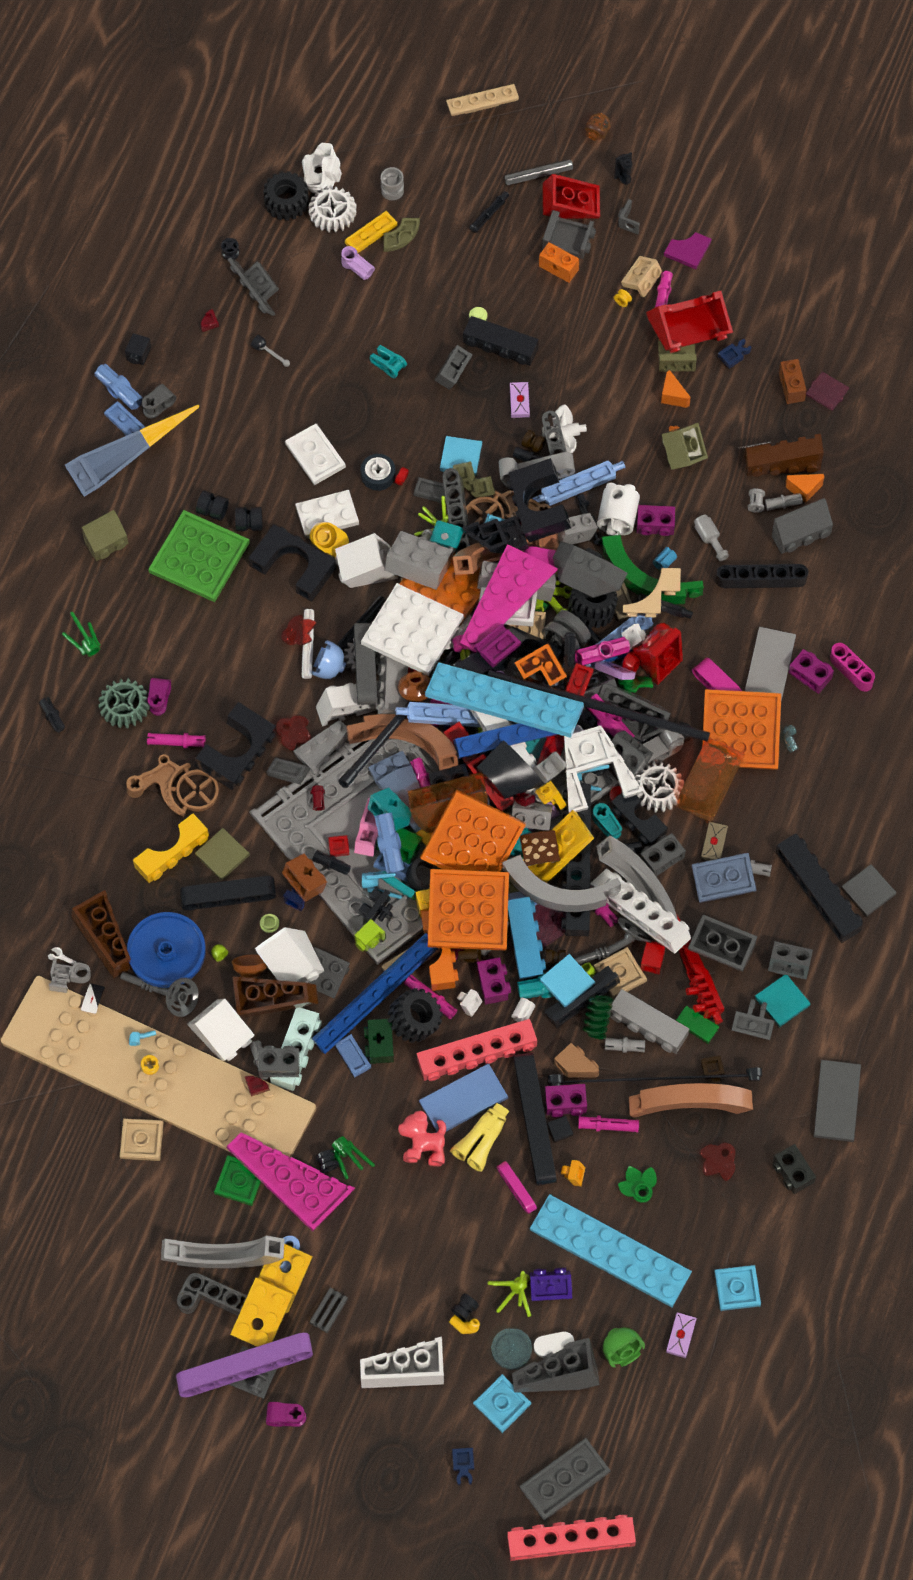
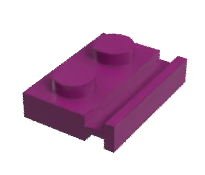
[474,624,521,667]

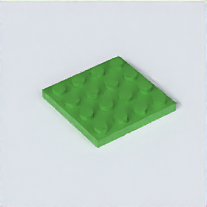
[148,510,250,602]

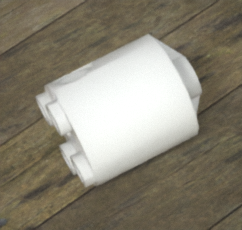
[597,483,640,536]

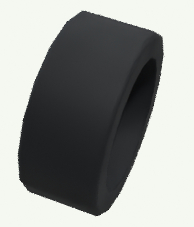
[406,857,441,892]

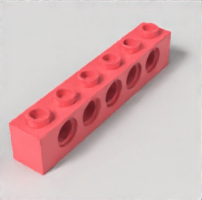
[417,1019,537,1081]
[507,1515,636,1561]

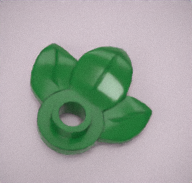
[618,676,653,693]
[618,1166,657,1203]

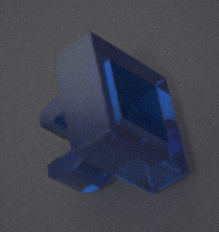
[284,888,305,911]

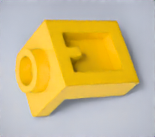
[535,781,567,810]

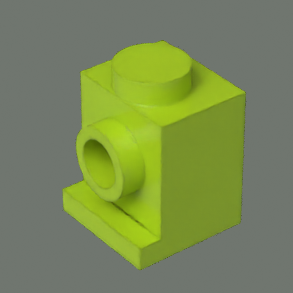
[355,919,385,952]

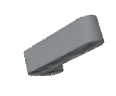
[498,452,575,489]
[610,729,684,776]

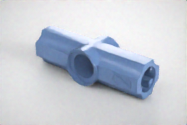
[94,364,143,410]
[374,812,404,873]

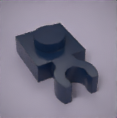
[718,339,752,369]
[452,1448,474,1486]

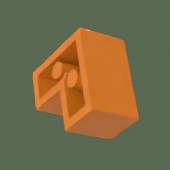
[515,643,567,686]

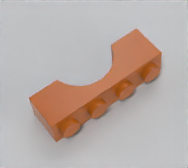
[421,910,459,991]

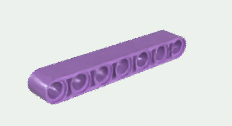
[176,1333,313,1397]

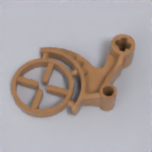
[466,490,551,524]
[126,754,219,817]

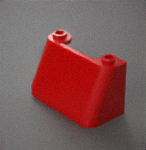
[646,291,733,353]

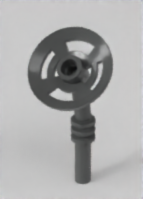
[574,918,652,964]
[120,972,199,1017]

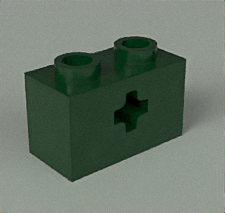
[364,1019,394,1064]

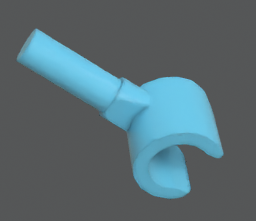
[129,1030,156,1046]

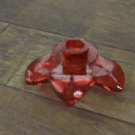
[281,615,316,645]
[276,716,311,751]
[700,1143,736,1181]

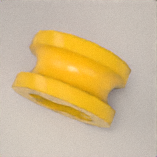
[614,289,632,307]
[141,1055,159,1075]

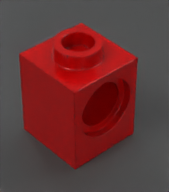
[641,942,665,974]

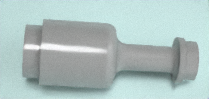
[694,514,729,561]

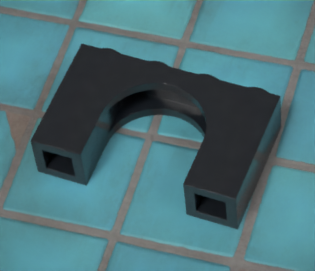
[508,458,571,543]
[249,524,336,602]
[194,702,277,790]

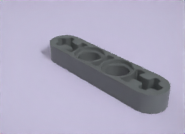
[542,411,571,480]

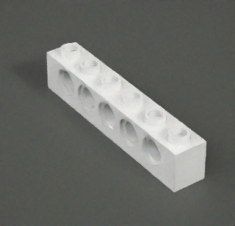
[590,868,691,954]

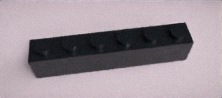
[776,834,863,943]

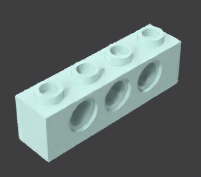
[270,1008,322,1091]

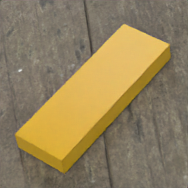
[345,211,398,253]

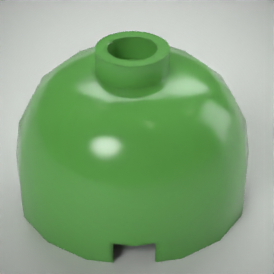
[603,1327,645,1367]

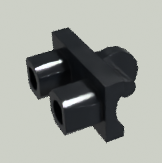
[359,888,393,923]

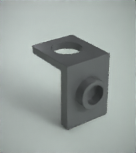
[618,199,640,235]

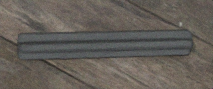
[504,159,573,185]

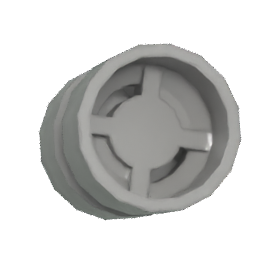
[380,167,404,200]

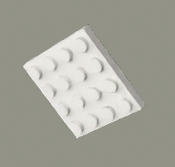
[361,583,464,676]

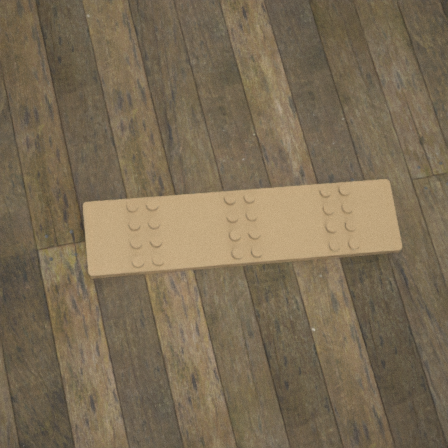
[1,976,316,1158]

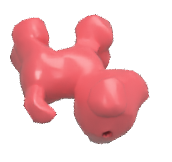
[398,1111,446,1166]

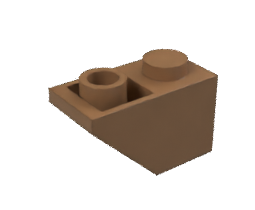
[554,1043,599,1079]

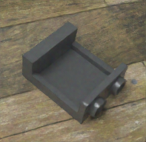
[542,210,596,260]

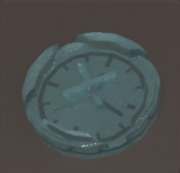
[491,1328,532,1370]

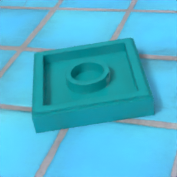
[755,975,811,1028]

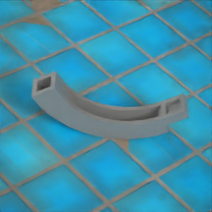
[596,836,678,944]
[502,855,621,912]
[161,1236,284,1268]

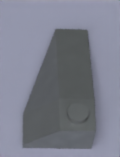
[512,1338,600,1393]

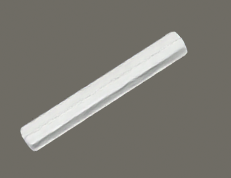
[302,609,314,679]

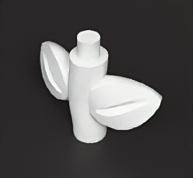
[542,405,587,453]

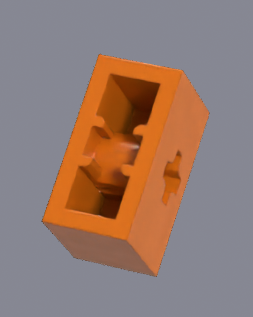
[539,242,579,283]

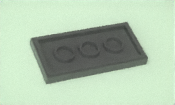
[814,1060,861,1142]
[519,1438,611,1521]

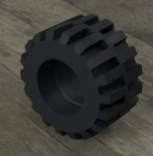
[263,171,309,221]
[568,588,618,628]
[388,988,443,1043]

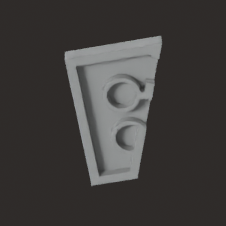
[293,720,348,775]

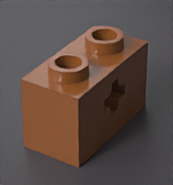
[779,359,807,404]
[282,853,327,902]

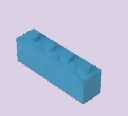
[508,897,546,980]

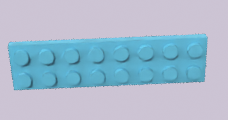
[425,662,584,738]
[530,1194,692,1307]

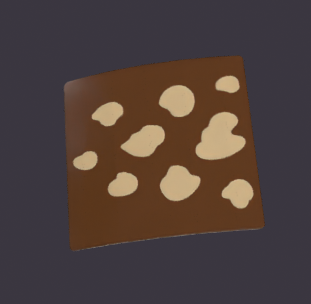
[520,830,560,866]

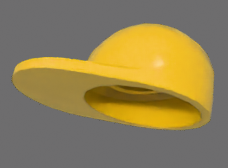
[310,522,349,557]

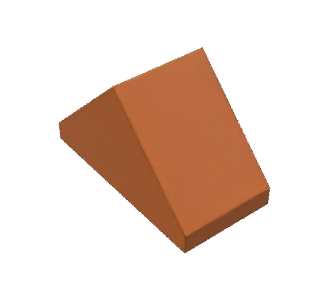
[661,370,691,408]
[785,474,824,503]

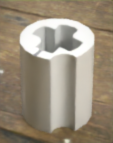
[511,998,536,1022]

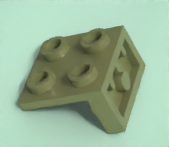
[658,339,697,372]

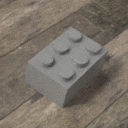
[384,531,453,590]

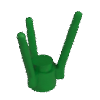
[62,612,101,657]
[332,1136,375,1180]

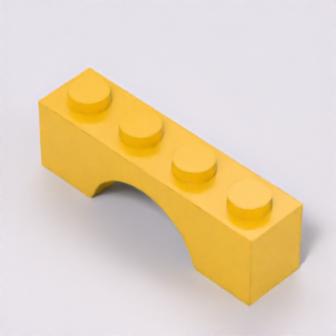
[133,813,209,883]

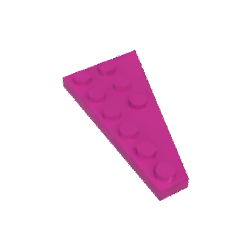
[459,544,558,653]
[226,1132,355,1232]

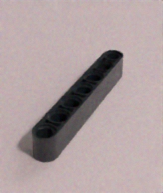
[513,1052,557,1186]

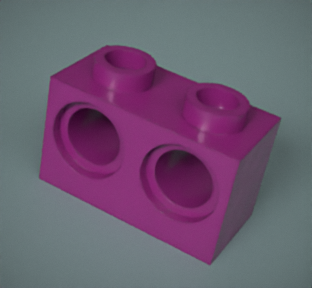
[637,505,675,536]
[788,649,834,694]
[477,957,511,1005]
[545,1084,587,1117]

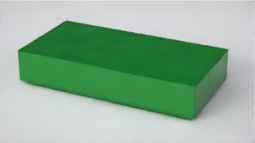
[676,1006,719,1044]

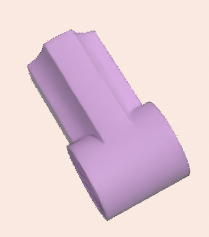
[341,246,375,280]

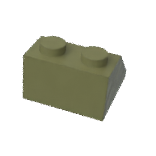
[661,423,708,470]
[81,510,129,561]

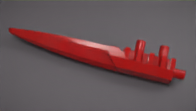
[676,914,724,1024]

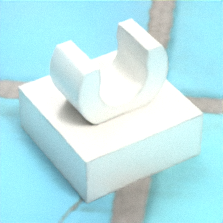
[621,624,647,650]
[457,989,483,1017]

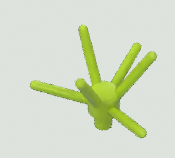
[414,496,449,536]
[487,1271,531,1317]

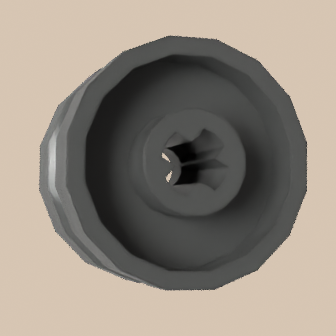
[542,610,591,656]

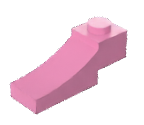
[354,798,378,857]

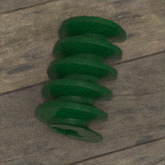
[582,995,614,1040]

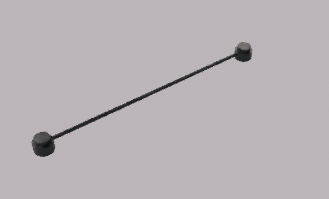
[547,1067,762,1086]

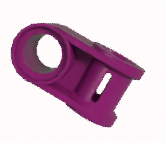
[148,678,171,716]
[266,1402,307,1427]

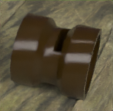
[521,429,546,454]
[545,949,566,968]

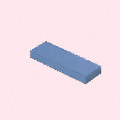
[104,401,146,436]

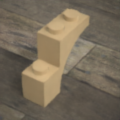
[622,568,681,618]

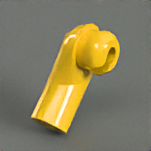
[449,1315,480,1334]

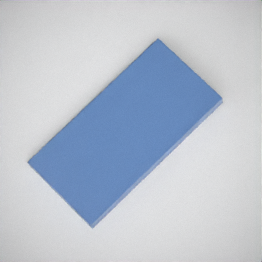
[419,1064,508,1132]

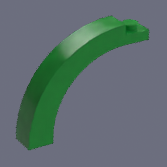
[602,535,704,604]

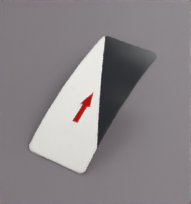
[81,983,105,1014]

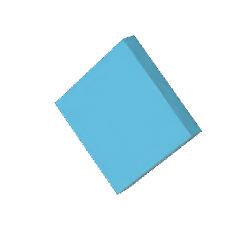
[440,436,482,476]
[540,954,596,1008]
[714,1265,761,1311]
[473,1374,531,1433]

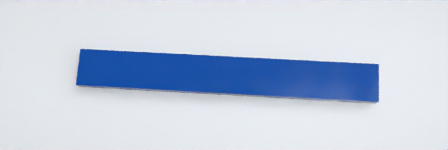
[312,933,438,1054]

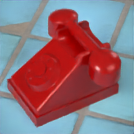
[622,623,683,685]

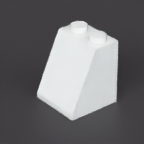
[335,533,398,588]
[255,927,324,983]
[187,999,254,1061]

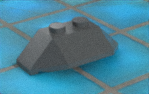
[553,542,628,598]
[599,683,671,741]

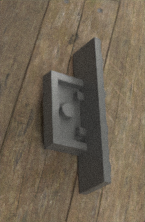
[228,257,279,316]

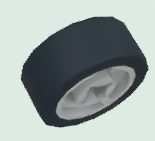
[360,454,396,491]

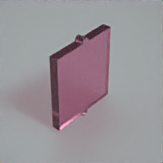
[806,372,849,411]

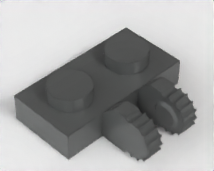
[731,999,775,1040]

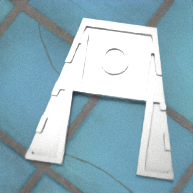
[564,726,643,813]

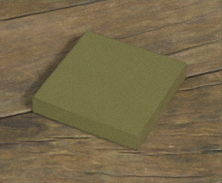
[195,828,250,881]

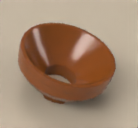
[398,671,431,702]
[232,955,267,978]

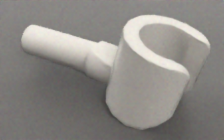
[48,947,76,965]

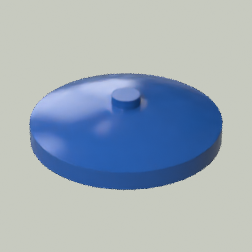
[127,912,206,988]

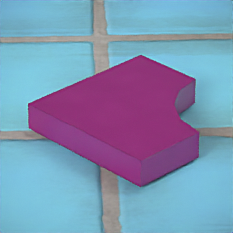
[664,232,712,269]

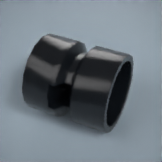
[196,490,229,521]
[235,507,263,532]

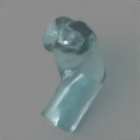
[783,725,799,752]

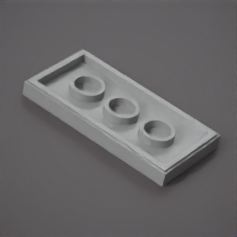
[745,627,796,701]

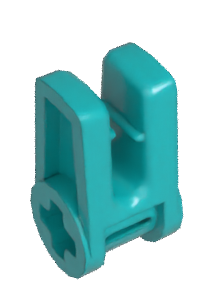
[370,345,407,378]
[592,803,622,839]

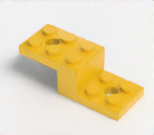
[230,1243,313,1347]

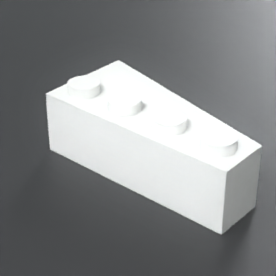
[360,1336,444,1388]

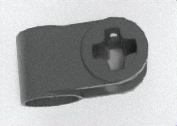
[142,384,177,419]

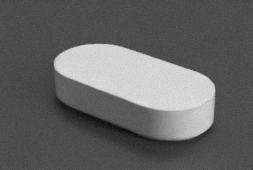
[534,1332,574,1358]

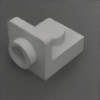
[533,751,567,785]

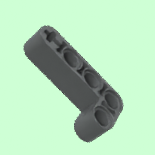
[177,1273,258,1321]

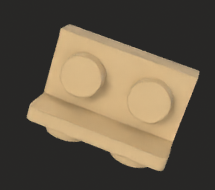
[621,256,662,297]

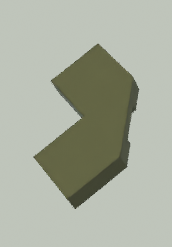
[453,461,495,498]

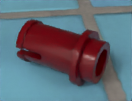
[310,785,325,811]

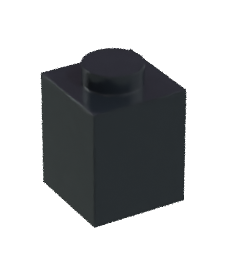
[125,333,151,365]

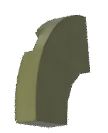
[384,218,420,252]

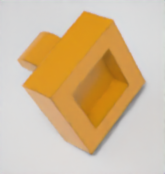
[561,1160,585,1186]

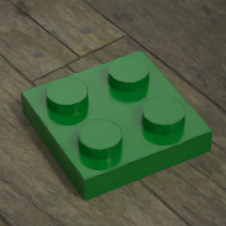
[214,1155,261,1206]

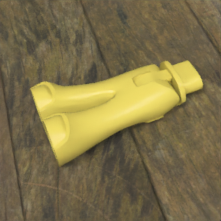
[450,1103,509,1172]

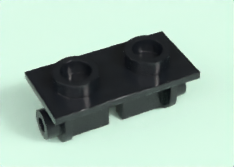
[614,152,633,185]

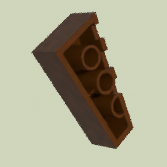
[745,433,824,477]
[72,890,131,978]
[233,977,318,1017]

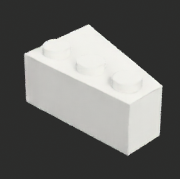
[316,681,379,727]

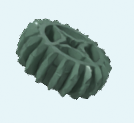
[98,678,150,729]

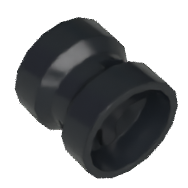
[451,1293,479,1322]

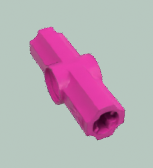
[575,637,630,665]
[586,693,635,747]

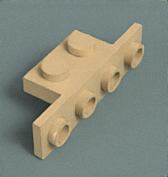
[446,84,519,116]

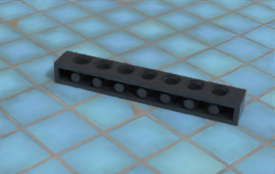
[561,783,591,936]

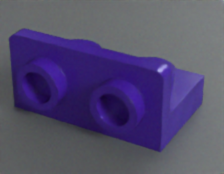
[530,1268,572,1301]

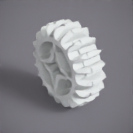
[309,187,356,233]
[635,762,685,813]

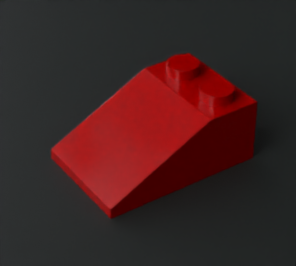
[543,174,600,219]

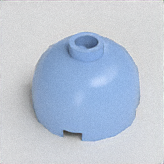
[312,640,346,679]

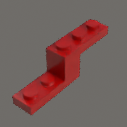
[443,721,515,811]

